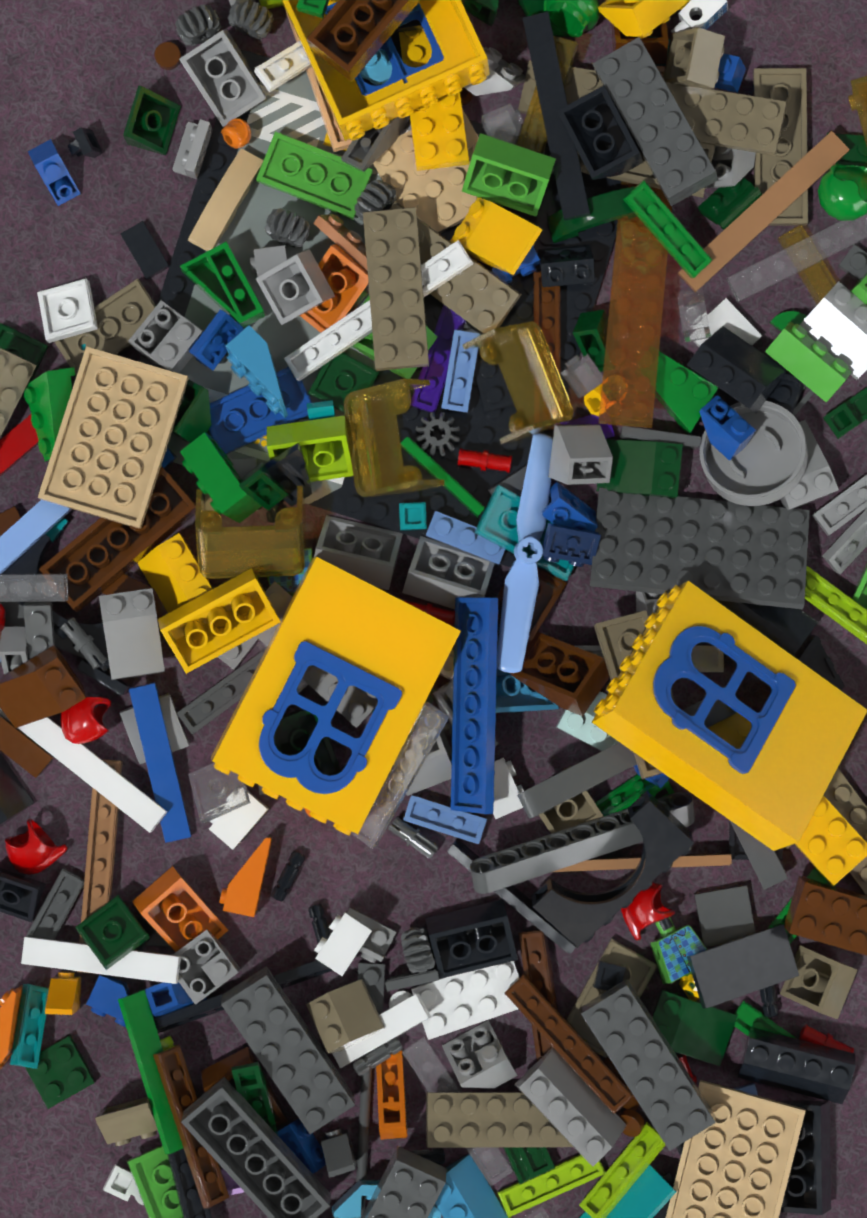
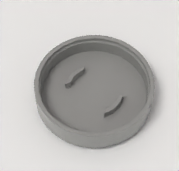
[700,401,808,506]

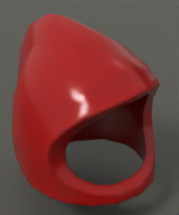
[61,697,111,744]
[5,818,68,875]
[621,882,675,940]

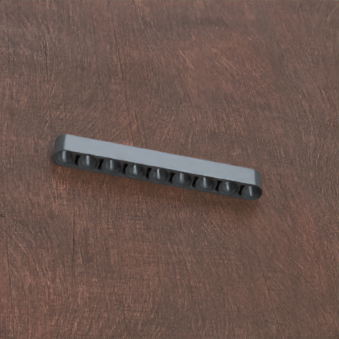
[517,700,736,819]
[470,792,695,894]

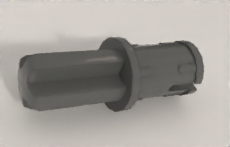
[388,816,438,859]

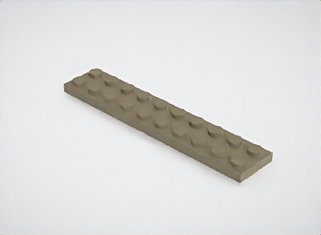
[518,60,787,156]

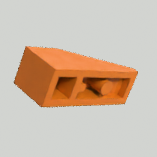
[220,836,273,917]
[376,1050,407,1140]

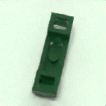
[547,187,638,243]
[823,388,867,439]
[231,1062,278,1135]

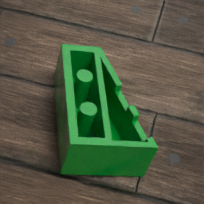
[180,242,265,328]
[635,346,718,435]
[24,367,75,462]
[180,432,262,524]

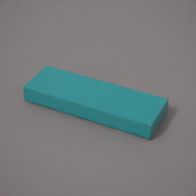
[10,984,49,1069]

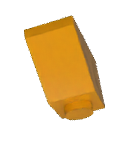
[45,971,81,1015]

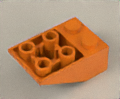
[0,985,23,1070]

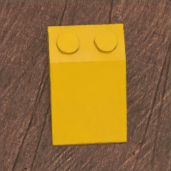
[450,197,542,275]

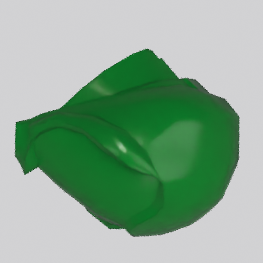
[543,0,601,37]
[818,164,867,221]

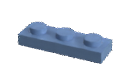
[442,330,480,412]
[426,511,505,565]
[403,795,487,844]

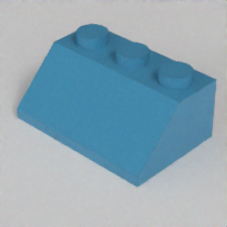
[435,1153,508,1218]

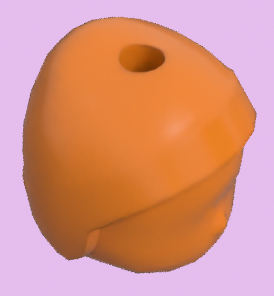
[221,119,251,149]

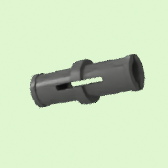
[61,617,107,670]

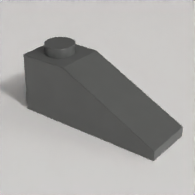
[341,116,410,172]

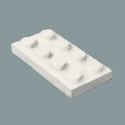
[411,961,520,1040]

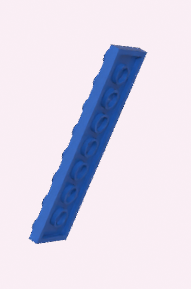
[451,598,498,814]

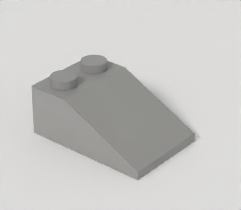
[179,29,267,127]
[780,420,839,510]
[99,588,165,680]

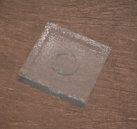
[188,763,251,823]

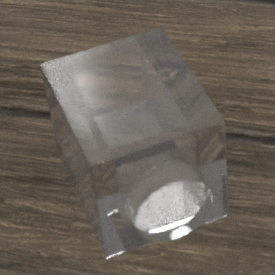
[561,354,605,398]

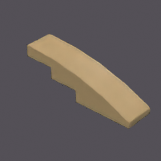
[188,148,264,251]

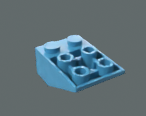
[226,325,288,418]

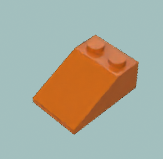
[300,244,369,333]
[132,866,229,952]

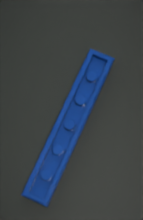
[129,682,192,843]

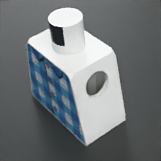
[671,0,728,33]

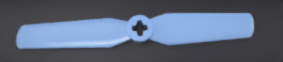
[497,433,553,673]

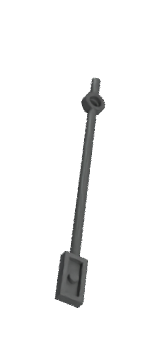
[356,962,385,1217]

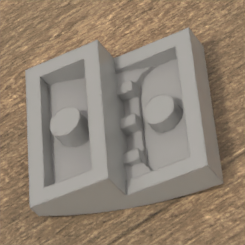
[120,693,189,764]

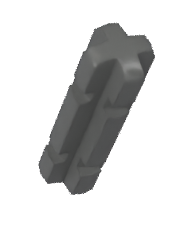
[353,1038,402,1076]

